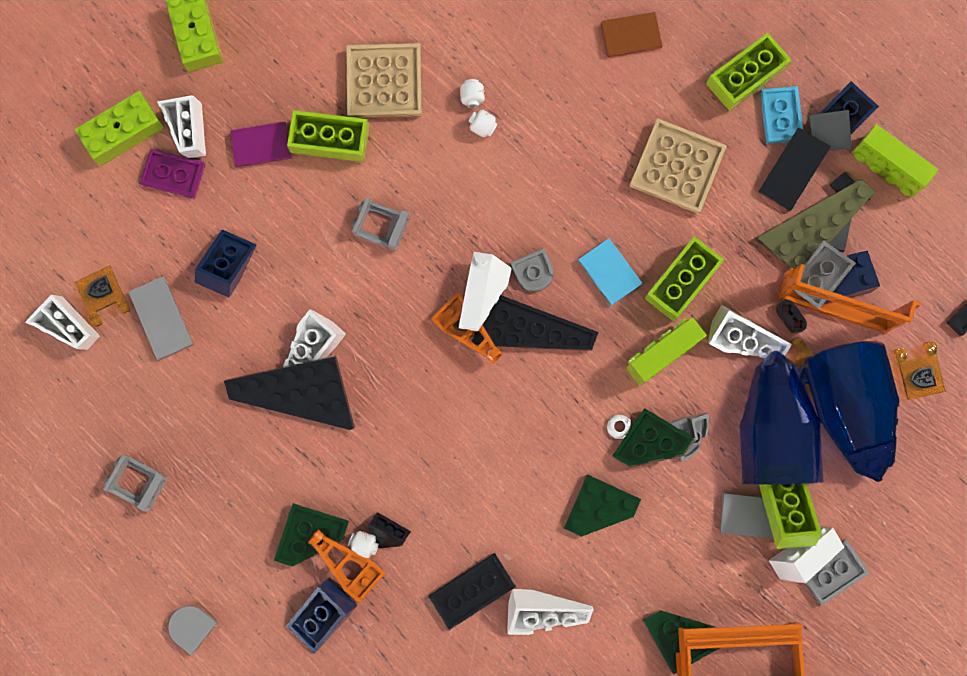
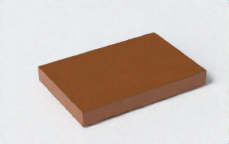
[601,12,663,57]

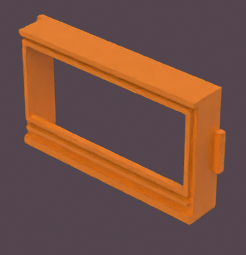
[777,264,921,334]
[676,622,805,676]

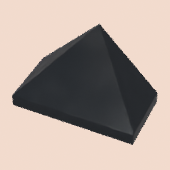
[368,512,411,549]

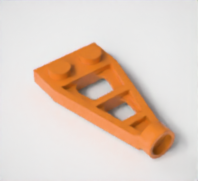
[431,292,503,364]
[308,529,386,603]

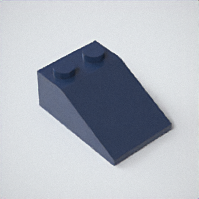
[819,81,880,135]
[195,230,256,298]
[823,250,880,305]
[286,578,358,654]

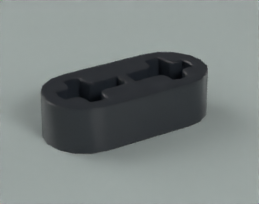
[776,300,807,334]

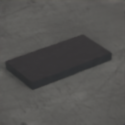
[758,127,831,211]
[428,553,516,630]

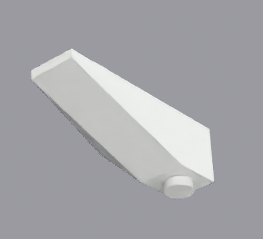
[459,252,511,331]
[708,305,792,361]
[283,309,346,367]
[507,589,594,635]

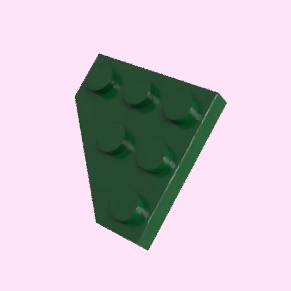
[612,408,695,468]
[564,475,641,537]
[274,503,350,566]
[643,610,719,675]

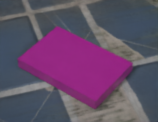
[230,122,292,168]
[140,149,206,199]

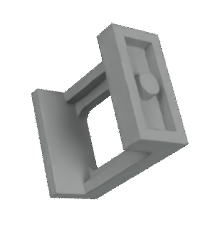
[351,197,410,251]
[103,455,169,512]

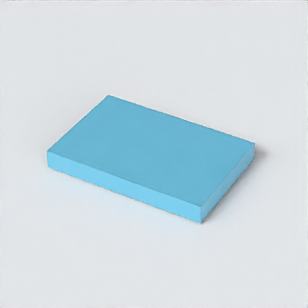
[760,86,804,144]
[578,238,643,306]

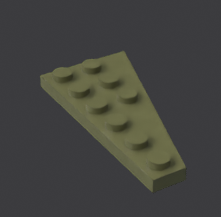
[756,179,876,269]

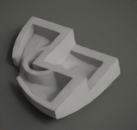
[669,413,709,461]

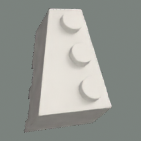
[158,95,206,159]
[26,295,100,350]
[769,526,844,583]

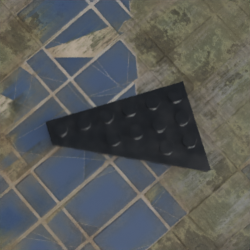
[224,355,355,430]

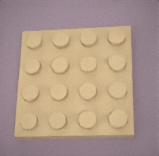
[347,43,422,118]
[629,118,727,214]

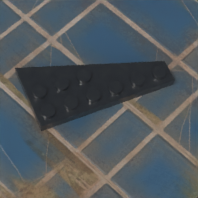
[472,295,599,351]

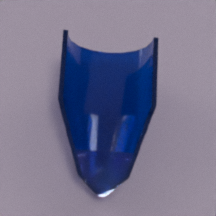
[803,341,900,482]
[739,351,824,484]

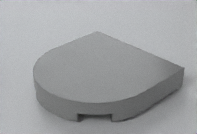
[509,248,553,292]
[168,606,218,655]

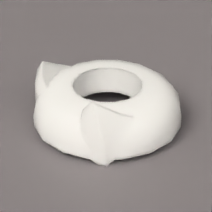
[607,414,632,439]

